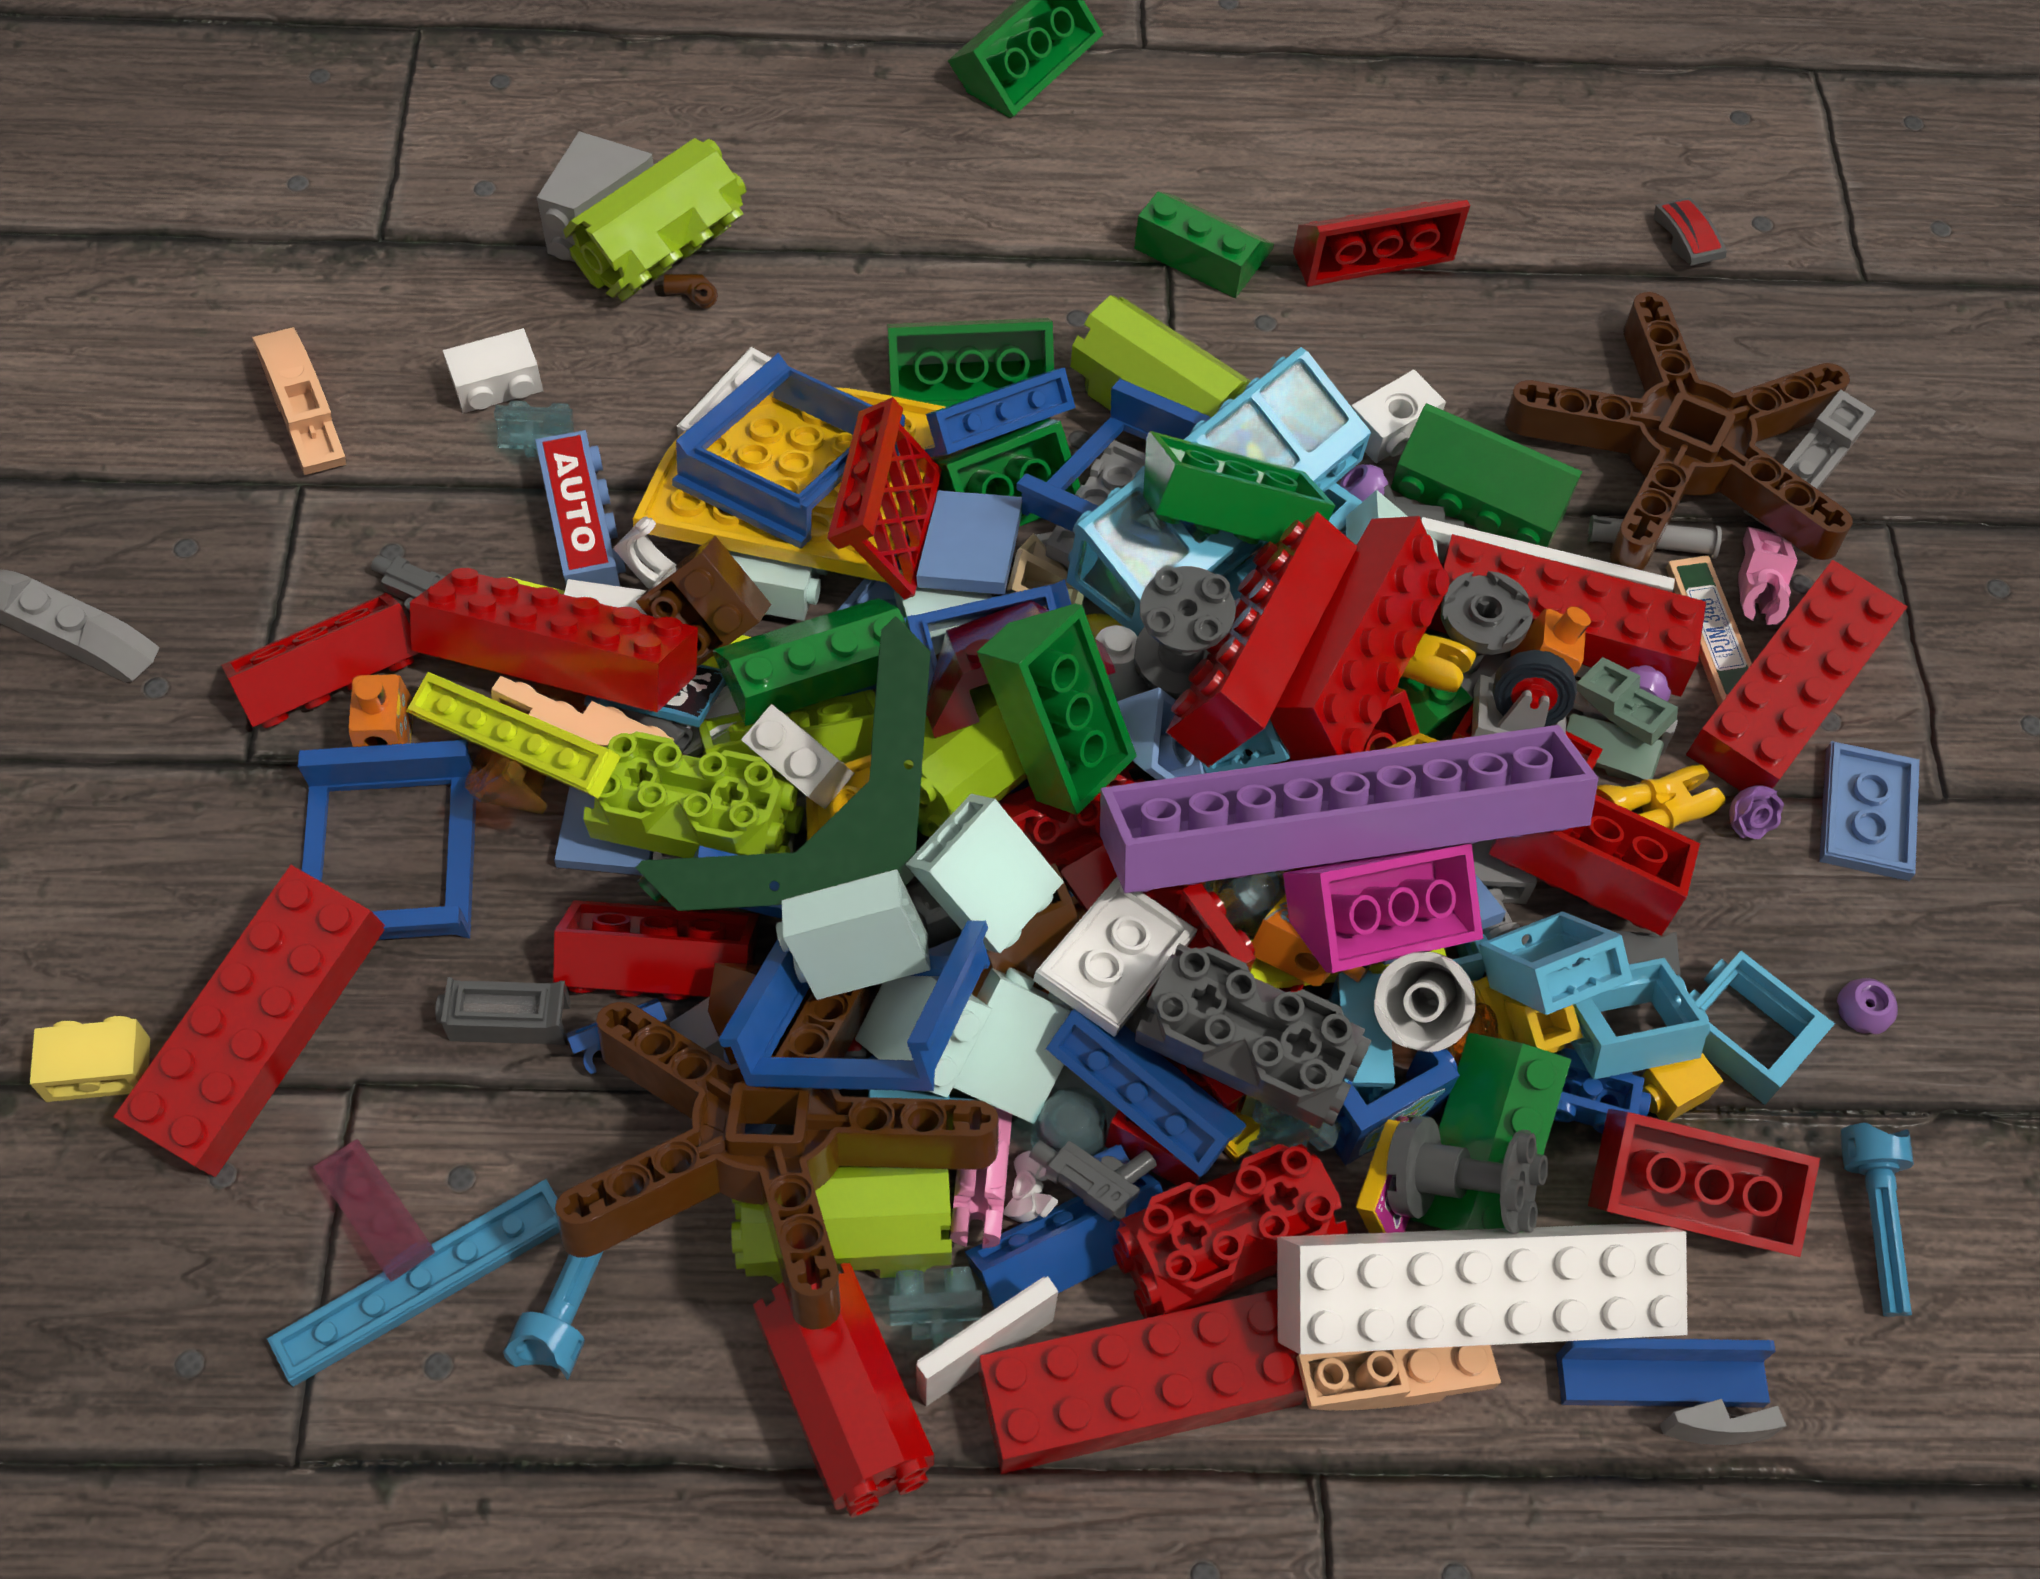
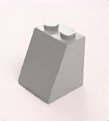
[537,131,654,262]

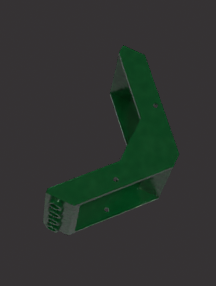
[635,616,931,911]

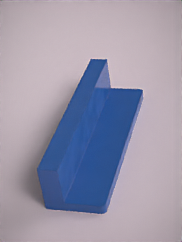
[923,367,1076,457]
[1046,1009,1246,1177]
[965,1173,1163,1309]
[1556,1338,1776,1408]

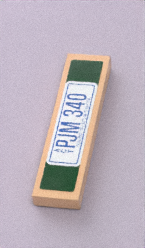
[1666,555,1752,707]

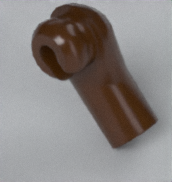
[664,274,718,308]

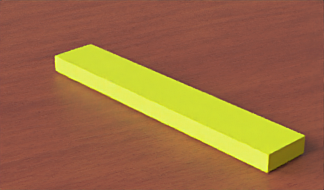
[406,672,621,799]

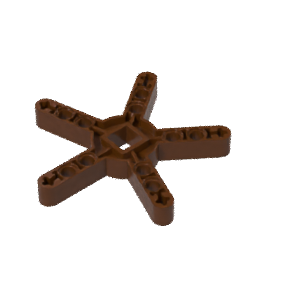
[1504,292,1853,570]
[555,986,999,1330]

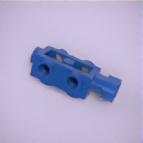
[1554,1048,1651,1134]

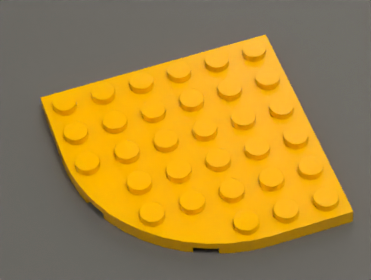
[633,387,945,583]

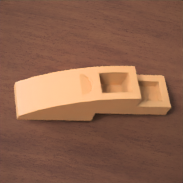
[252,327,346,475]
[491,676,674,747]
[1296,1345,1501,1410]

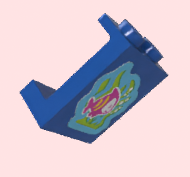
[1320,1048,1460,1166]

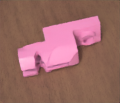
[1738,526,1798,625]
[950,1107,1012,1248]

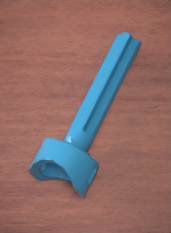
[1840,1122,1914,1317]
[503,1251,604,1380]

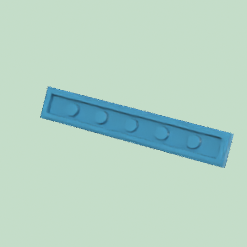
[267,1179,559,1387]

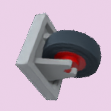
[1472,650,1577,737]

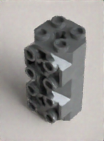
[1135,943,1372,1129]

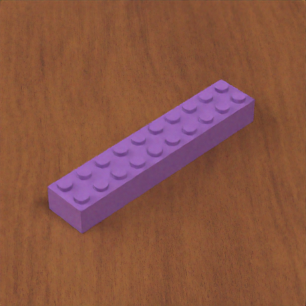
[1100,725,1598,893]

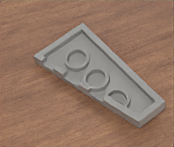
[1046,440,1151,567]

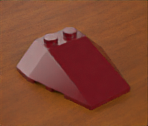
[926,600,1116,738]

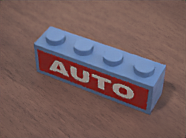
[535,430,626,587]

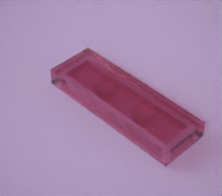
[314,1139,435,1282]

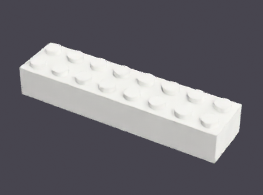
[1277,1223,1687,1354]

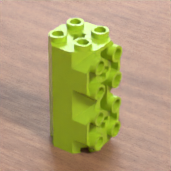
[563,138,746,302]
[1070,295,1251,430]
[904,683,1027,837]
[583,731,804,858]
[731,1166,952,1284]

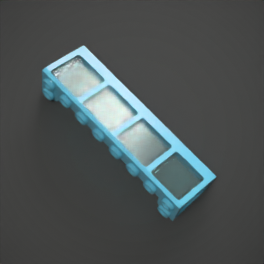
[1066,347,1371,637]

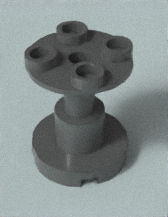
[1134,566,1236,700]
[1435,571,1533,699]
[1387,1115,1548,1233]

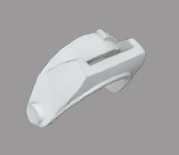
[613,516,677,588]

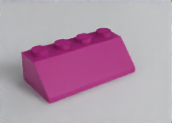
[1283,843,1483,973]

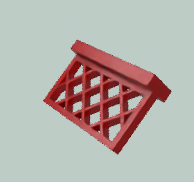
[827,397,942,600]

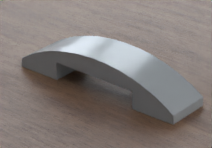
[1743,390,1876,534]

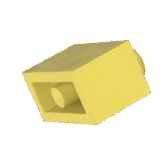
[30,1016,150,1102]

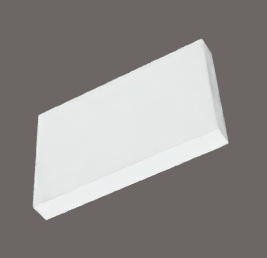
[1033,877,1197,1037]
[916,1277,1058,1406]

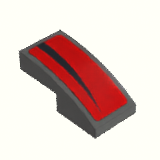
[1654,198,1727,266]

